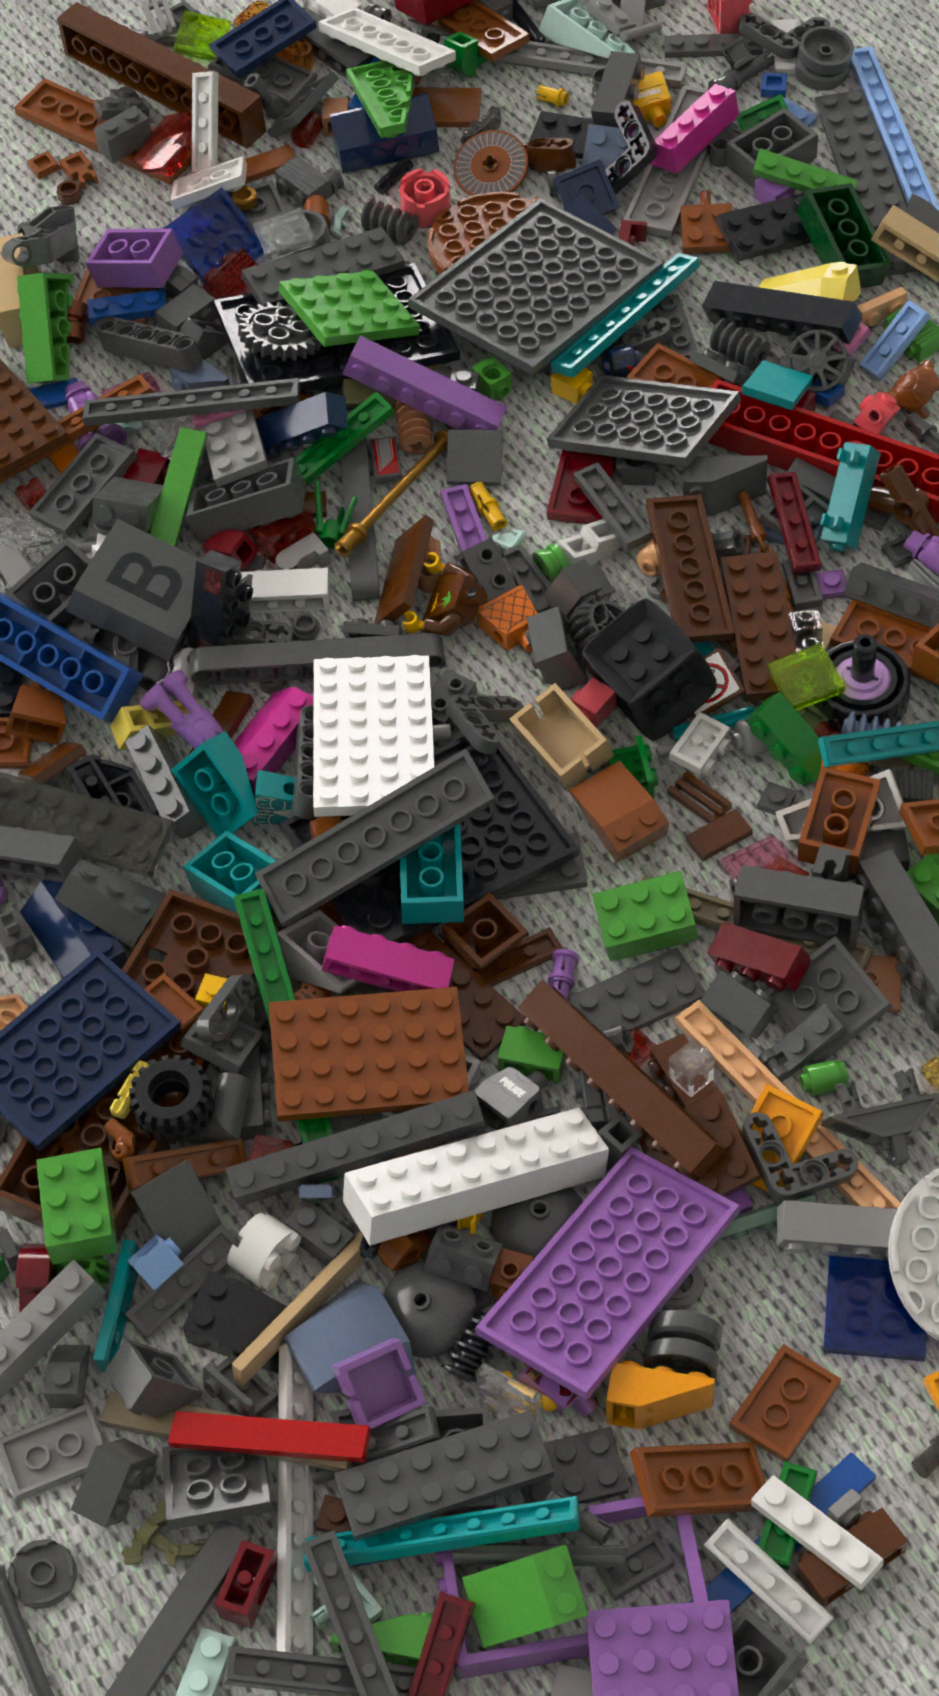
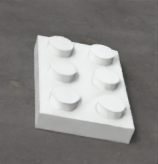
[171,156,247,209]

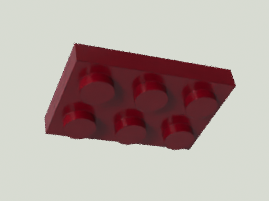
[547,450,616,524]

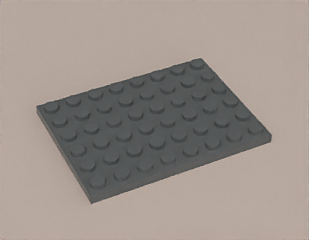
[408,198,664,375]

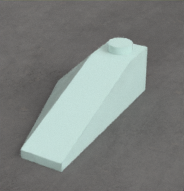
[539,0,636,58]

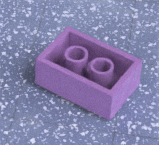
[85,229,184,288]

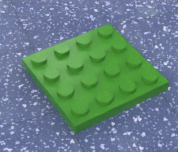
[278,270,420,347]

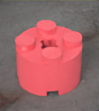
[399,168,451,228]

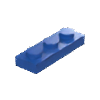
[87,289,167,326]

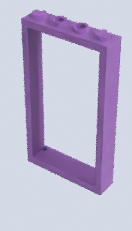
[435,1497,708,1679]

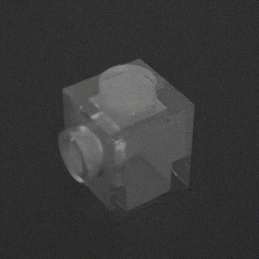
[669,1039,715,1097]

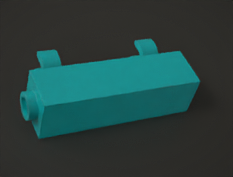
[820,442,881,553]

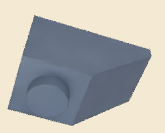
[170,359,230,391]

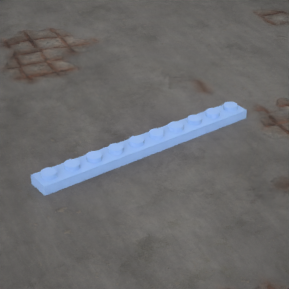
[850,46,939,211]

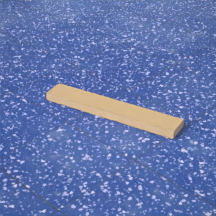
[232,1231,366,1388]

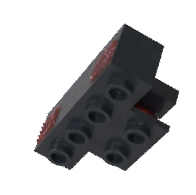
[188,550,254,649]

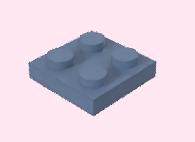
[581,124,639,182]

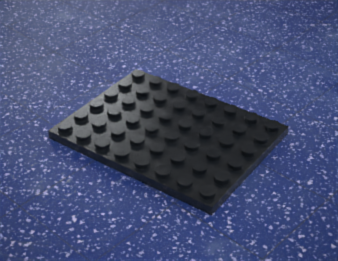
[214,262,460,391]
[280,736,579,943]

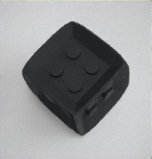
[582,598,717,741]

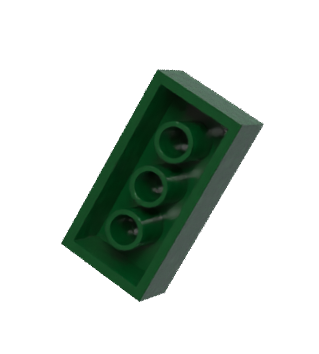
[796,183,892,288]

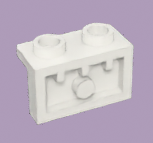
[669,712,731,780]

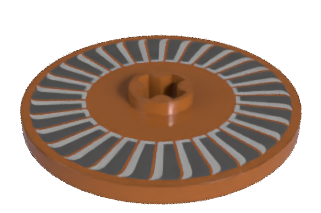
[454,130,529,196]

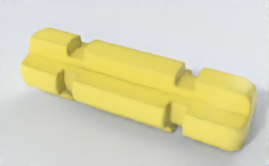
[110,1060,149,1119]

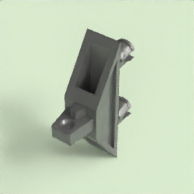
[820,1068,939,1166]

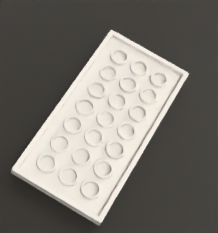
[313,655,434,817]

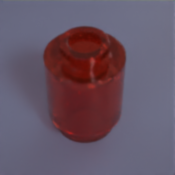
[291,111,323,148]

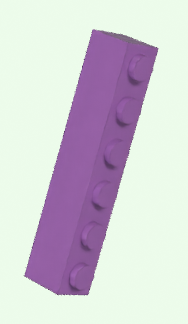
[342,336,507,430]

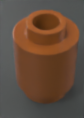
[304,195,331,228]

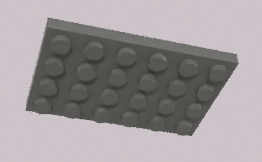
[547,375,741,467]

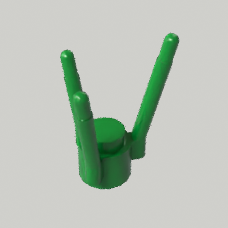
[314,480,358,548]

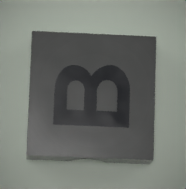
[66,519,199,661]

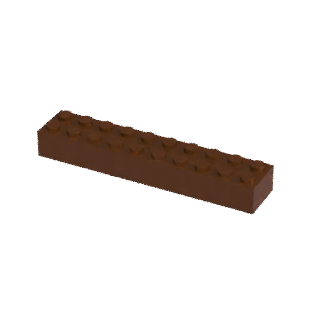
[57,2,266,149]

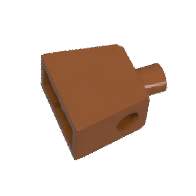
[5,682,66,745]

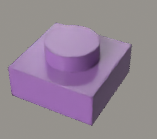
[816,569,847,600]

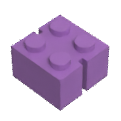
[331,1338,426,1429]

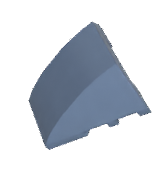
[284,1280,417,1394]

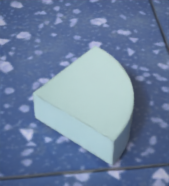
[492,529,526,551]

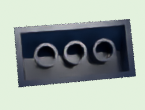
[330,93,440,173]
[20,880,128,978]

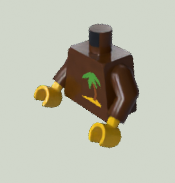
[402,552,488,636]

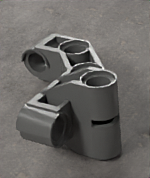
[1,205,80,268]

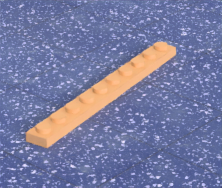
[675,1000,901,1209]

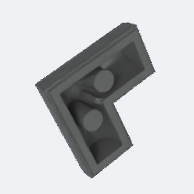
[187,1072,251,1143]

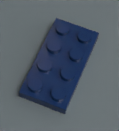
[209,0,317,78]

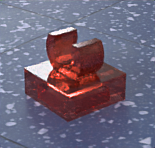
[626,1027,656,1067]

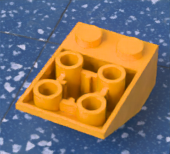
[606,1361,715,1429]

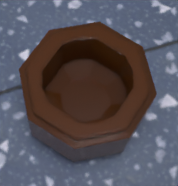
[56,180,82,204]

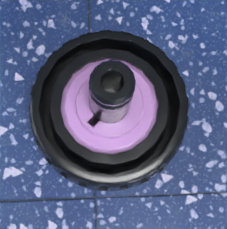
[812,634,911,732]

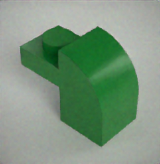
[444,31,488,77]

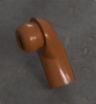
[104,1118,136,1162]

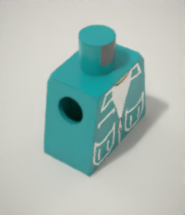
[252,770,296,825]

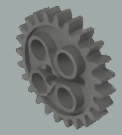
[238,302,322,361]

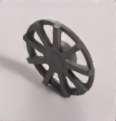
[787,330,848,391]

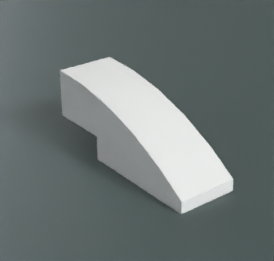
[557,519,624,565]

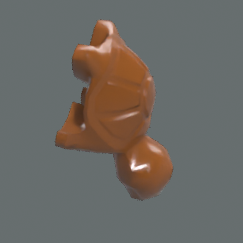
[874,360,939,418]

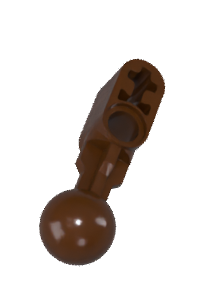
[489,137,577,172]

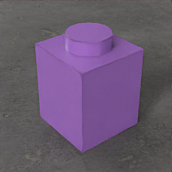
[754,178,795,203]

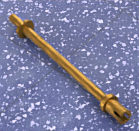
[334,427,458,557]

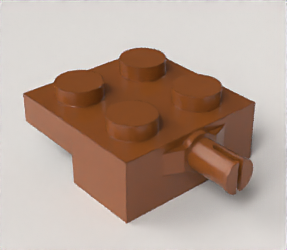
[680,190,733,254]

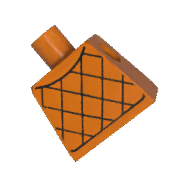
[476,585,538,652]

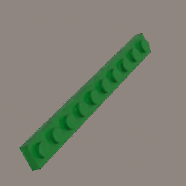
[234,888,345,1185]

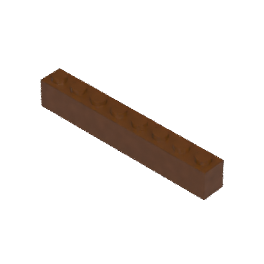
[518,979,726,1179]

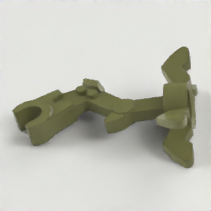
[121,1499,208,1568]

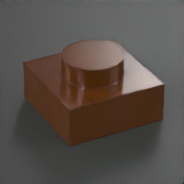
[315,1495,351,1533]

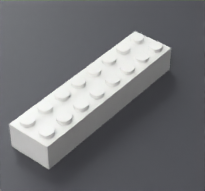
[343,1107,609,1245]

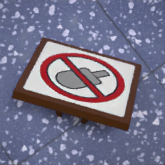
[692,648,746,719]

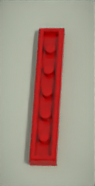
[168,1411,372,1463]

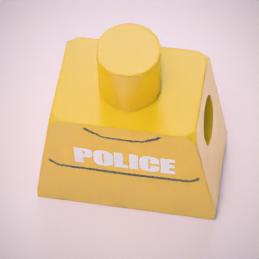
[633,71,671,128]

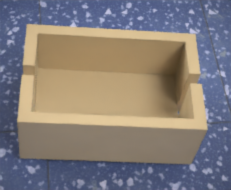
[509,683,614,792]

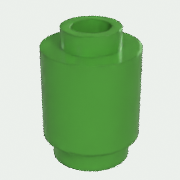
[799,1059,849,1097]

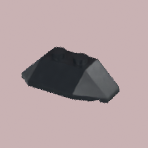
[66,754,159,853]

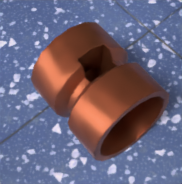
[66,300,88,344]

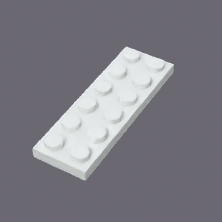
[318,7,456,76]

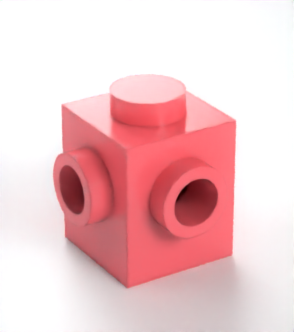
[854,391,901,434]

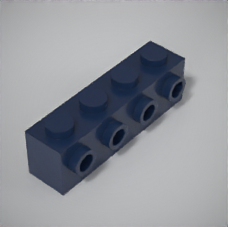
[256,392,348,458]

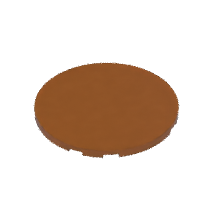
[427,192,552,274]

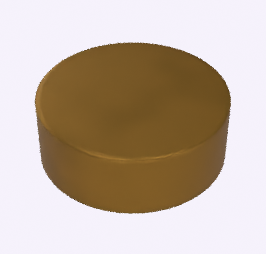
[231,186,258,210]

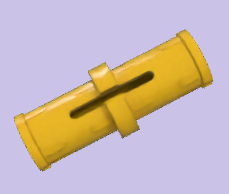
[469,482,508,532]

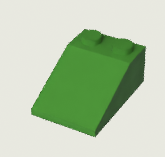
[462,1544,588,1648]

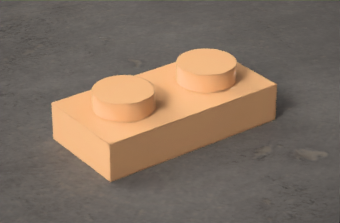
[857,286,907,327]

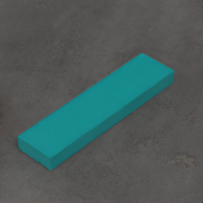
[93,1239,139,1372]

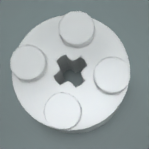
[227,1212,301,1292]

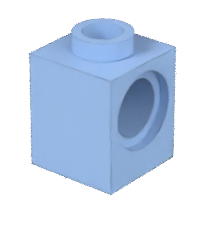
[127,1234,184,1291]

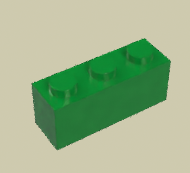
[744,692,822,786]

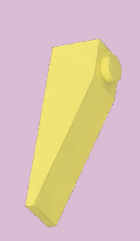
[758,262,861,301]

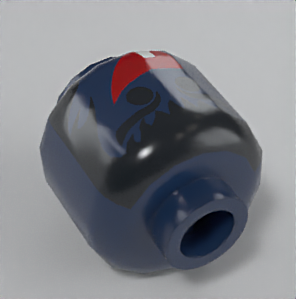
[602,345,641,378]

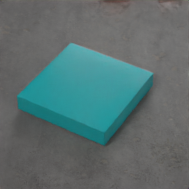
[742,360,813,410]

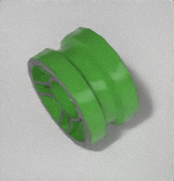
[532,543,569,584]

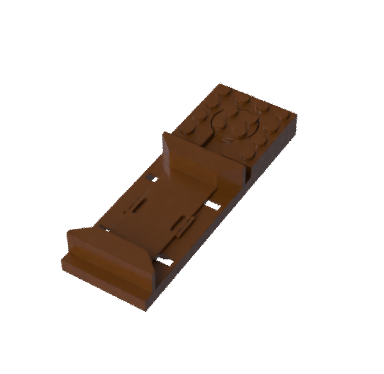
[0,889,279,1255]

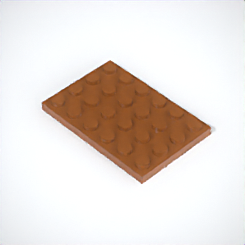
[269,987,469,1122]

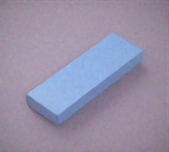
[859,300,931,381]

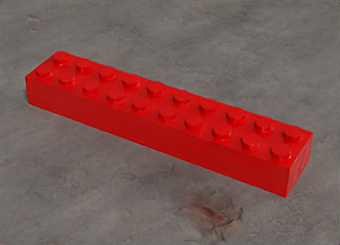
[708,379,939,524]

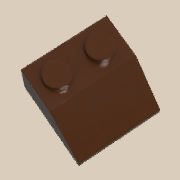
[442,892,529,969]

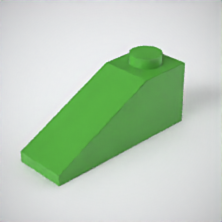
[330,1612,433,1667]

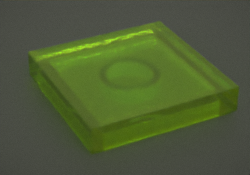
[174,10,231,61]
[767,643,846,711]

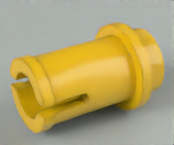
[536,84,569,108]

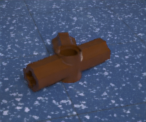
[868,463,939,538]

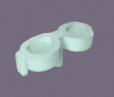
[328,205,350,238]

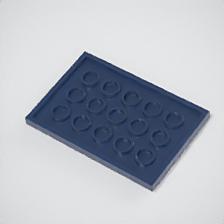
[0,949,181,1151]

